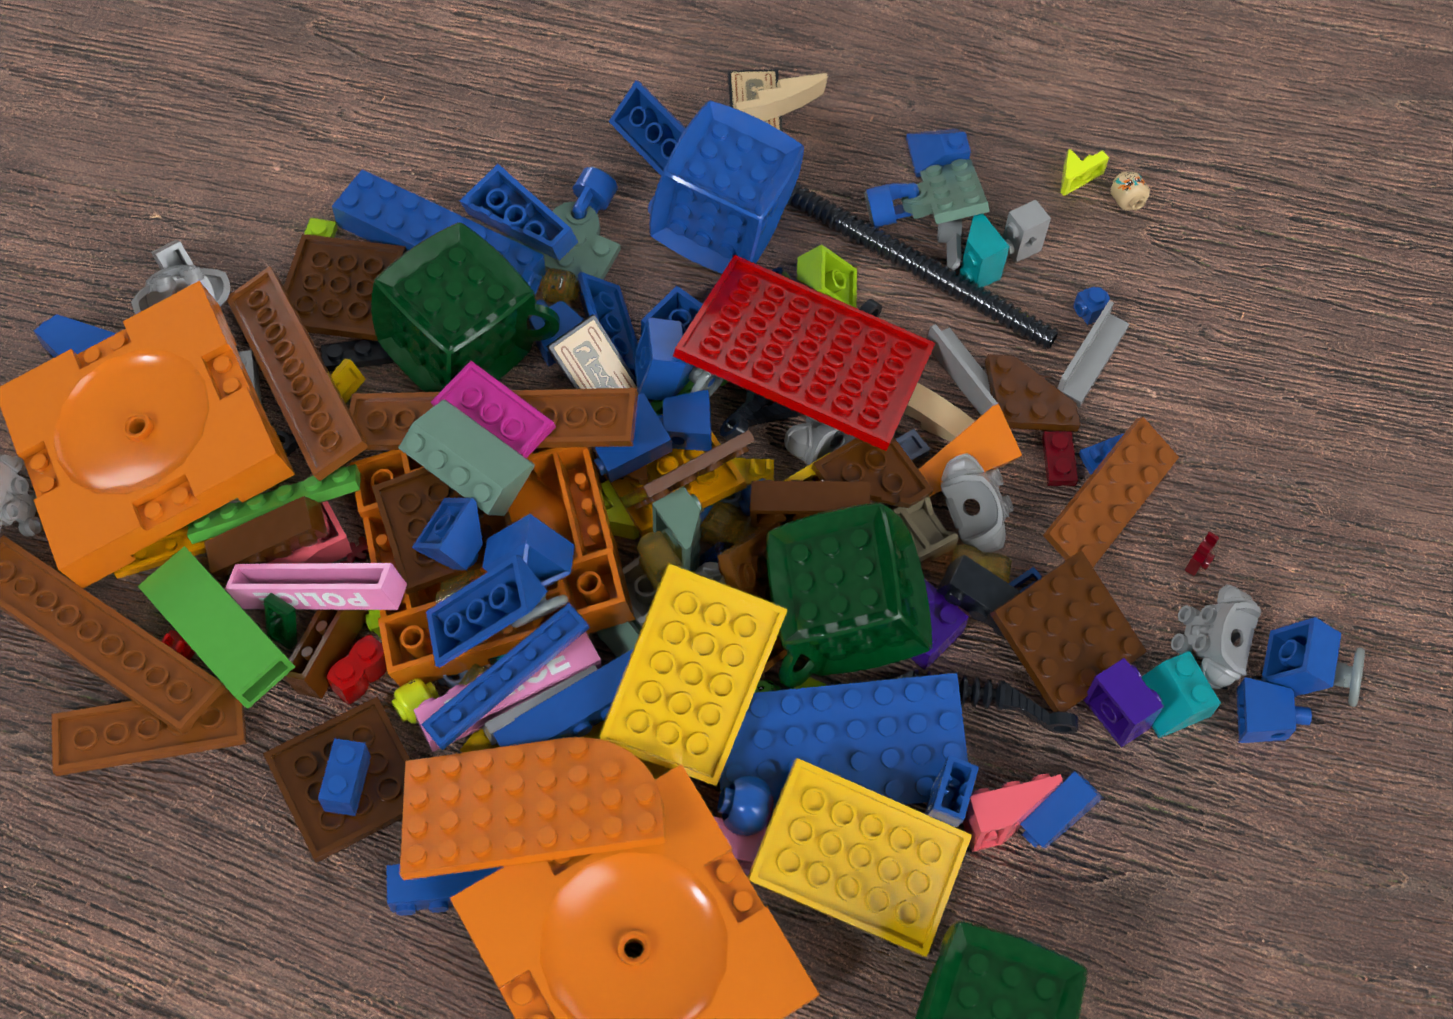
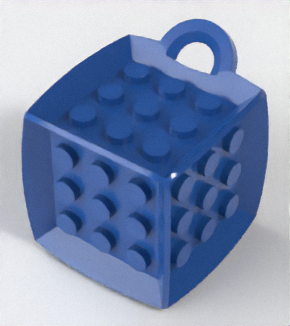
[648,101,804,274]

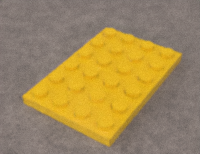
[598,562,788,786]
[747,758,972,957]

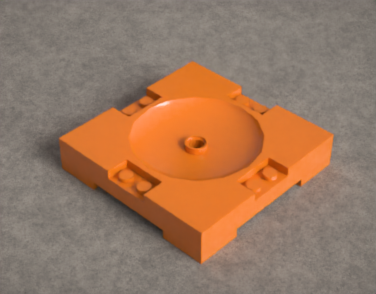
[0,281,295,589]
[350,447,635,687]
[450,764,820,1019]

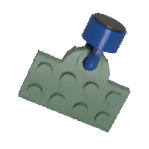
[864,159,990,228]
[507,167,621,284]

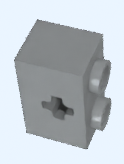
[1002,200,1051,263]

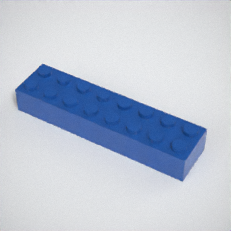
[332,169,546,278]

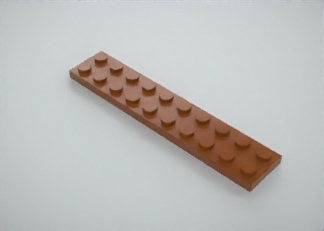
[227,266,368,481]
[349,388,638,450]
[0,535,226,735]

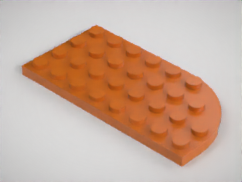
[400,737,666,880]

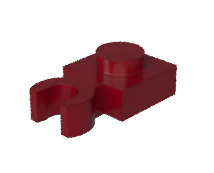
[1185,531,1219,576]

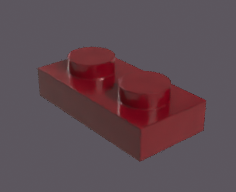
[1042,431,1078,486]

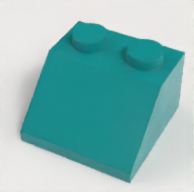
[960,213,1010,288]
[1142,651,1221,738]

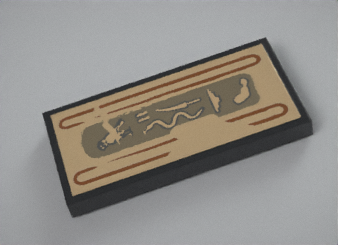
[728,69,783,131]
[546,315,651,403]

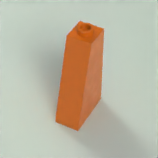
[918,404,1022,498]

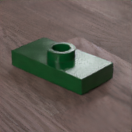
[264,593,297,650]

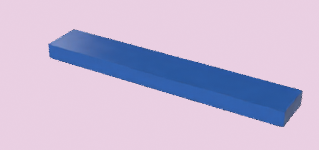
[421,603,590,750]

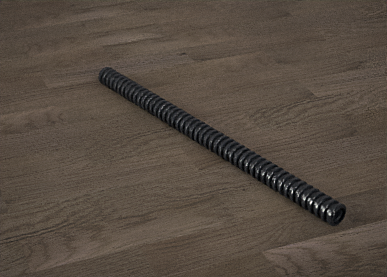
[788,184,1058,350]

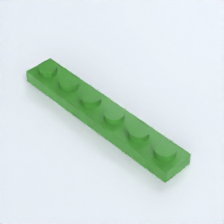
[187,464,360,544]

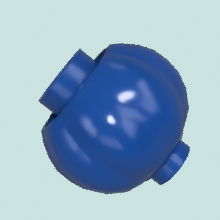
[717,775,777,836]

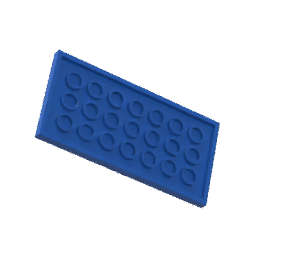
[719,673,968,805]

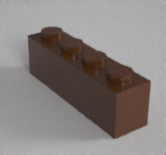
[750,480,870,527]
[204,496,328,581]
[283,609,369,699]

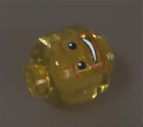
[538,268,579,305]

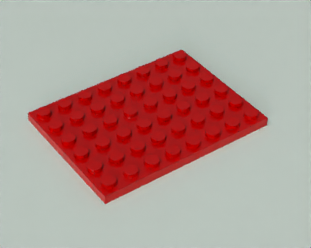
[673,255,936,451]

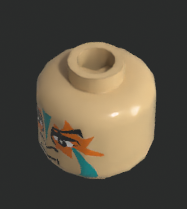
[1111,171,1150,211]

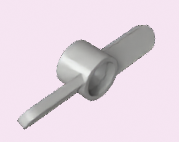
[937,218,962,270]

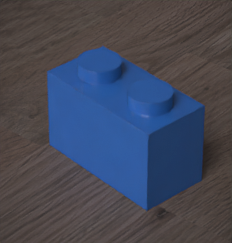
[318,738,371,816]

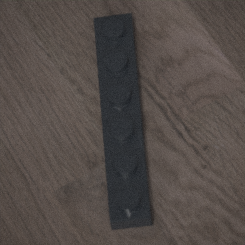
[321,339,395,372]

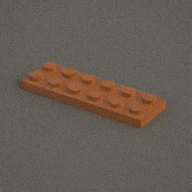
[1043,417,1179,567]
[52,687,247,776]

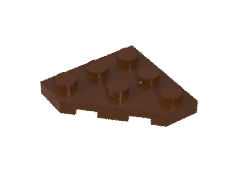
[985,354,1081,432]
[811,437,933,508]

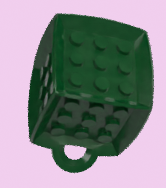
[371,222,560,392]
[767,502,932,689]
[915,921,1088,1019]

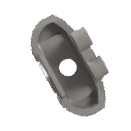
[131,265,230,314]
[784,416,855,465]
[940,453,1014,553]
[0,454,43,537]
[1171,584,1262,689]

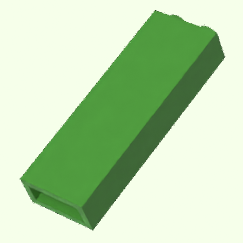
[138,546,296,709]

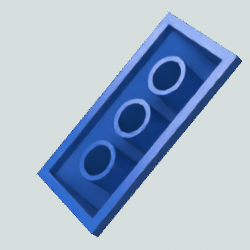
[608,80,686,175]
[577,272,638,376]
[426,554,548,667]

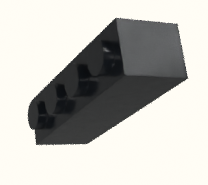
[937,554,1020,638]

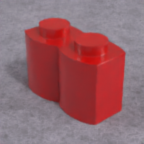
[326,634,387,704]

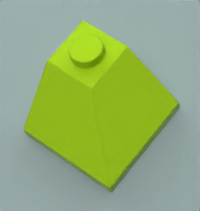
[797,245,857,308]

